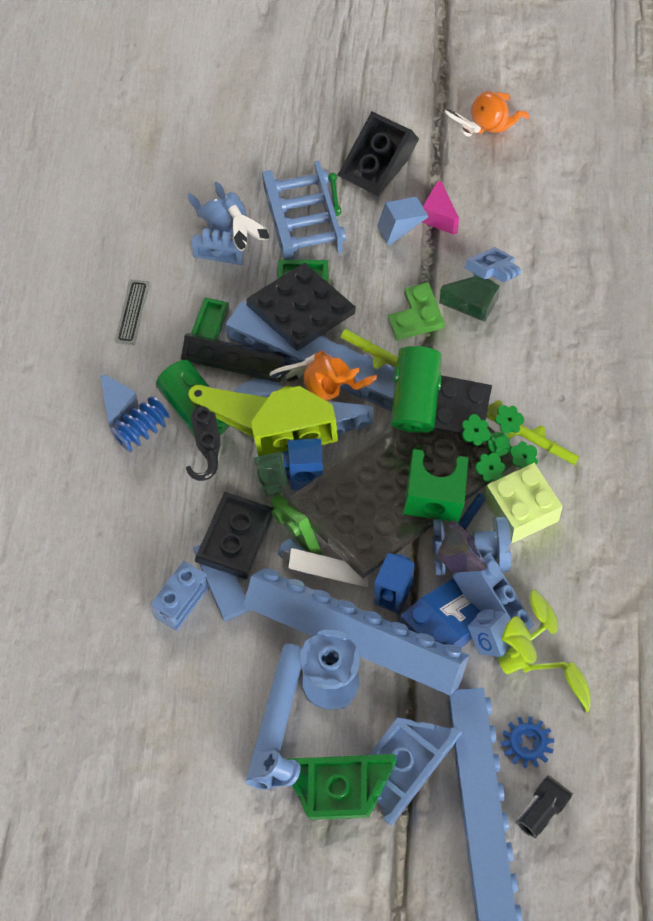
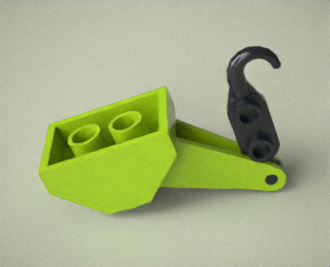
[186,385,338,481]

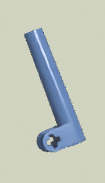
[245,644,302,790]

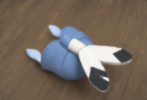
[188,182,270,251]

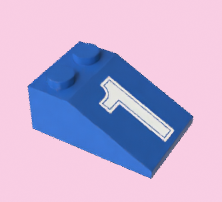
[400,578,481,649]

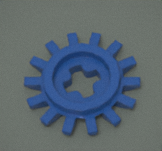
[501,716,555,768]

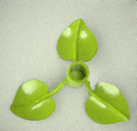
[497,589,591,713]

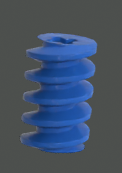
[110,396,170,453]

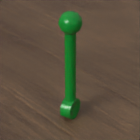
[328,173,342,216]

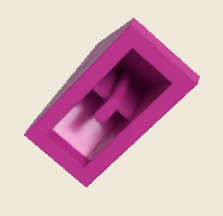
[421,181,459,235]

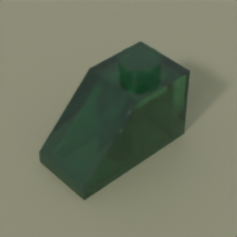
[439,276,500,322]

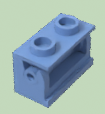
[150,560,209,631]

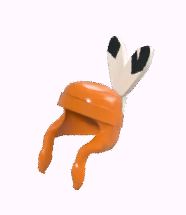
[445,91,530,137]
[270,350,377,401]

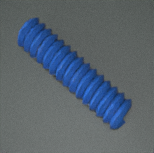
[457,493,485,531]

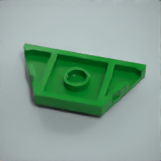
[287,754,397,820]

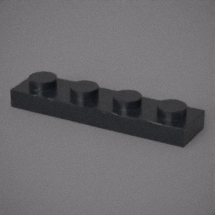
[181,333,287,383]

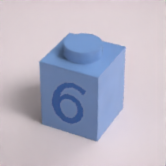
[468,609,511,657]

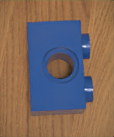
[283,438,323,490]
[374,553,415,614]

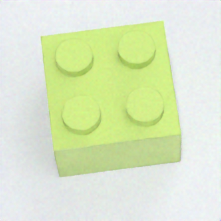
[485,463,563,543]

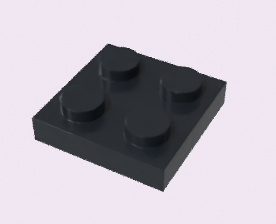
[434,375,492,435]

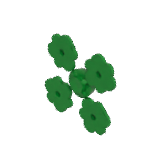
[462,405,538,482]

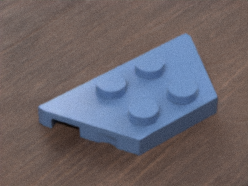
[369,717,462,826]

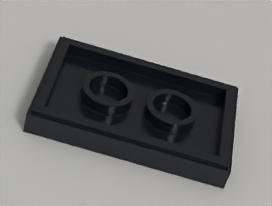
[195,491,274,580]

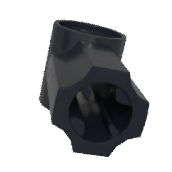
[515,775,573,839]

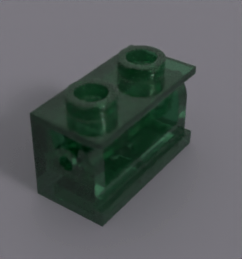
[252,452,288,496]

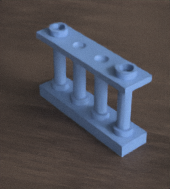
[262,161,346,260]

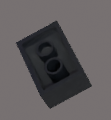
[337,111,419,196]

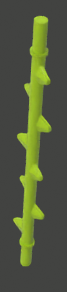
[340,328,580,466]

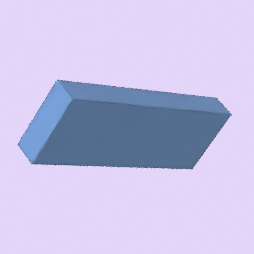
[193,545,250,622]

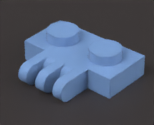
[191,228,244,265]
[465,247,521,282]

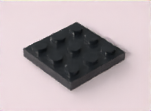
[246,262,356,351]

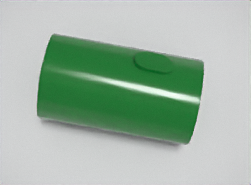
[390,346,442,432]
[156,360,230,438]

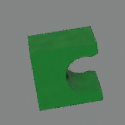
[403,449,468,523]

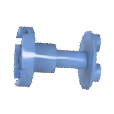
[432,517,511,575]
[301,630,360,710]

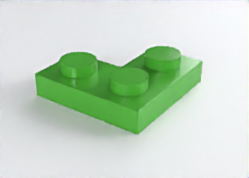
[388,282,445,341]

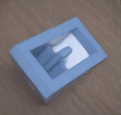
[377,197,429,246]
[100,375,139,433]

